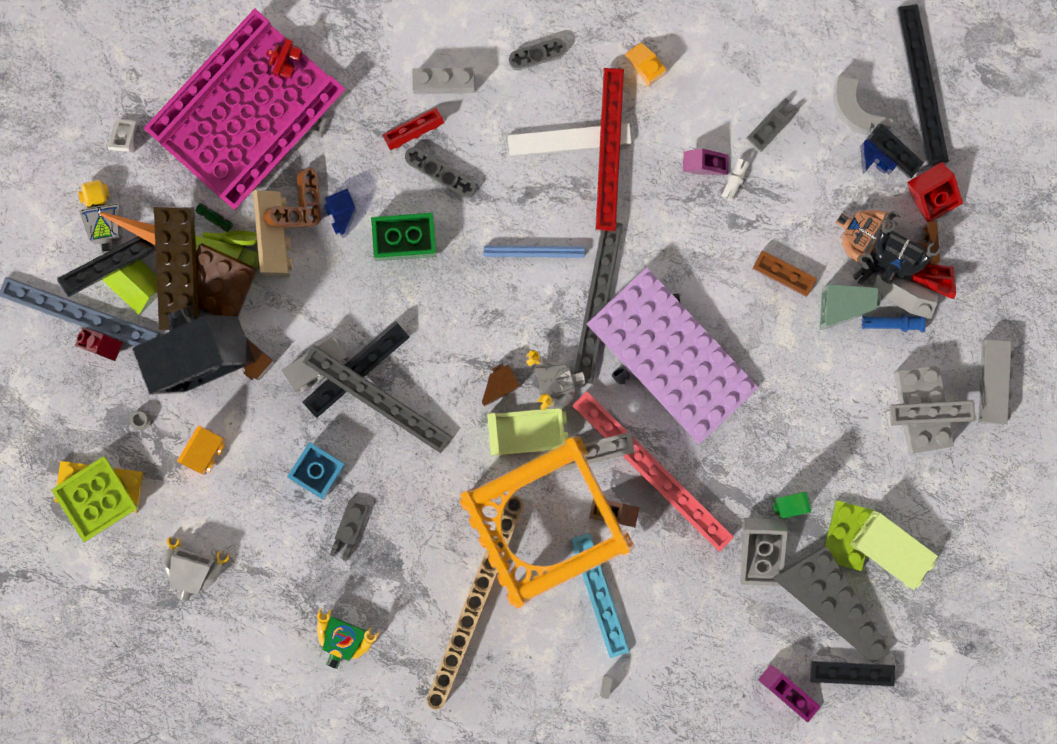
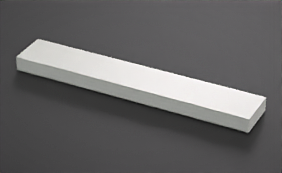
[508,123,631,157]

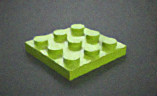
[51,456,138,543]

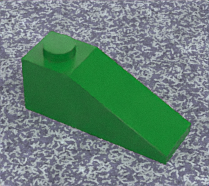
[772,491,812,519]

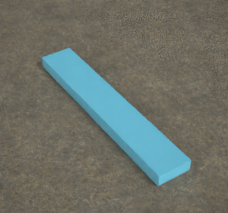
[570,533,630,658]

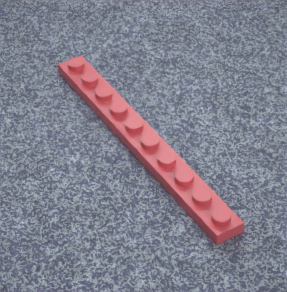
[572,391,734,552]

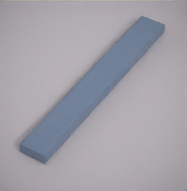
[0,277,160,346]

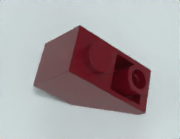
[75,327,123,361]

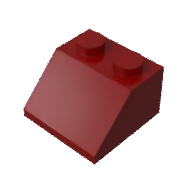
[907,162,963,223]

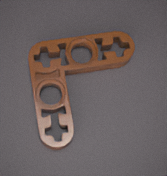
[264,167,321,228]

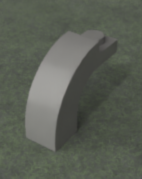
[833,76,893,135]

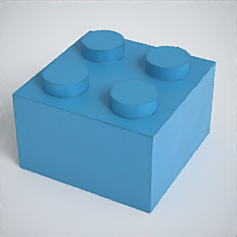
[287,442,346,500]

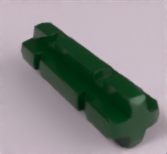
[195,203,233,232]

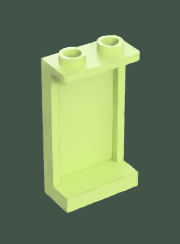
[487,409,569,456]
[850,511,938,590]

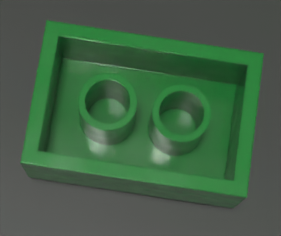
[371,213,437,261]

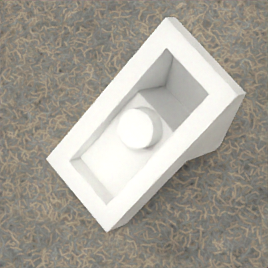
[108,119,137,153]

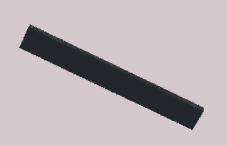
[897,4,949,166]

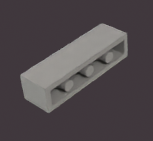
[978,340,1014,425]

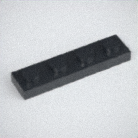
[810,661,895,687]

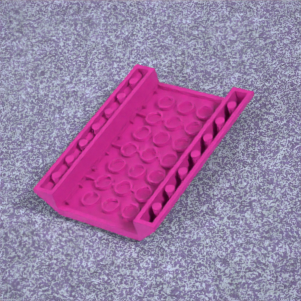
[143,8,346,210]

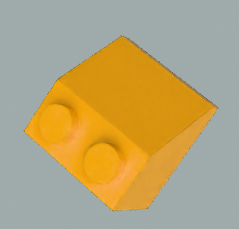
[177,425,226,475]

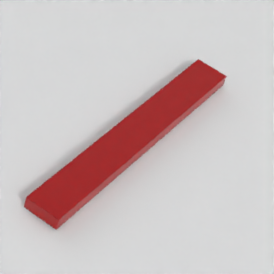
[595,68,624,232]

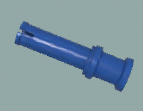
[861,314,926,333]

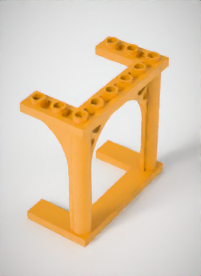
[459,436,636,609]

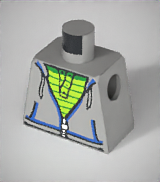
[79,203,123,254]

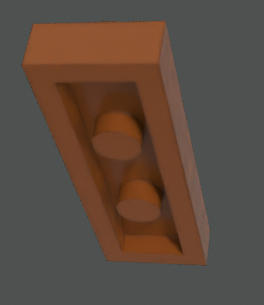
[752,250,817,297]

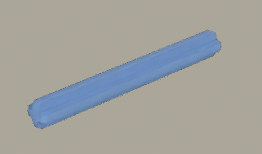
[483,245,585,258]

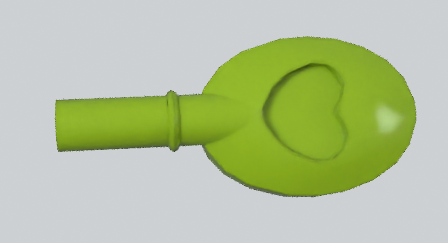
[202,230,258,246]

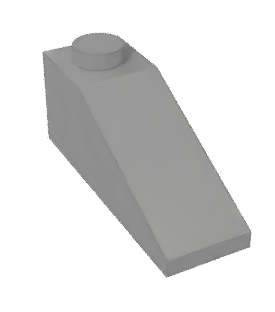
[873,273,938,319]

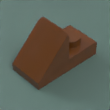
[916,221,940,264]

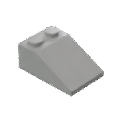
[740,518,788,586]

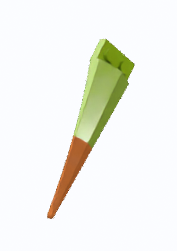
[100,212,260,294]

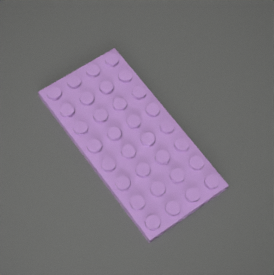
[586,267,759,444]

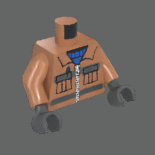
[835,210,901,269]

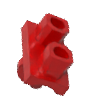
[266,39,303,79]

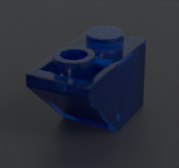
[324,188,357,238]

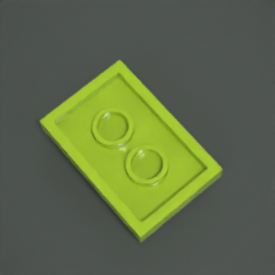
[824,500,877,571]

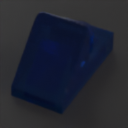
[860,139,897,174]

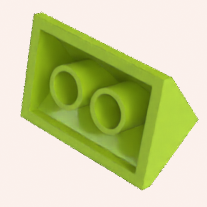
[102,260,158,315]

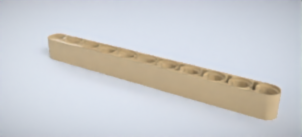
[426,496,524,710]

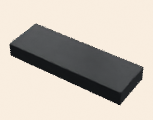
[867,123,924,178]

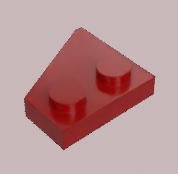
[912,264,956,299]

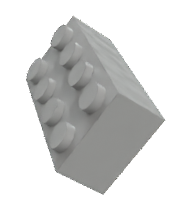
[894,365,954,454]

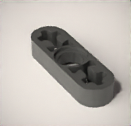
[509,38,566,70]

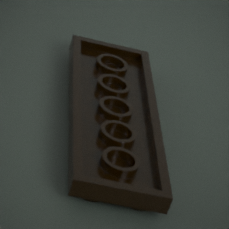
[154,206,199,330]

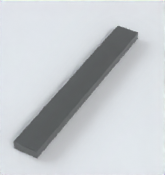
[574,222,623,384]
[303,345,452,453]

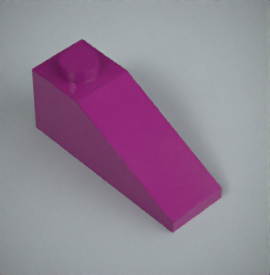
[758,664,821,723]

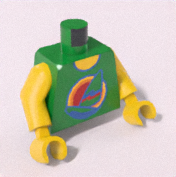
[317,608,380,669]

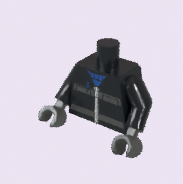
[874,218,940,284]

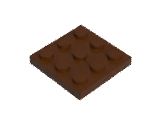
[196,243,258,317]

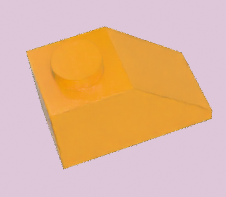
[625,43,666,87]

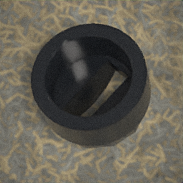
[612,366,630,384]

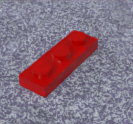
[382,108,445,151]

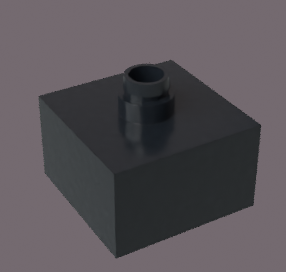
[132,308,255,395]

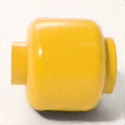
[78,180,110,208]

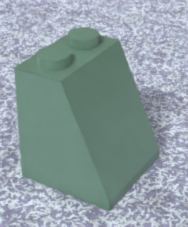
[819,284,881,330]

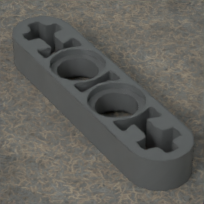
[405,147,476,198]

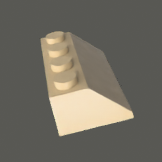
[253,190,293,278]

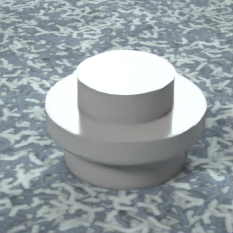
[130,410,151,430]

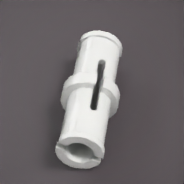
[721,159,749,201]

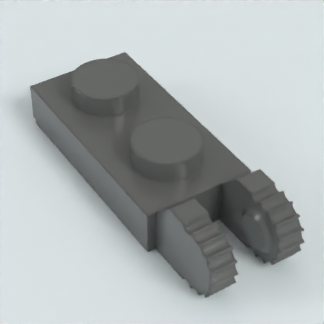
[746,98,799,152]
[330,500,369,561]

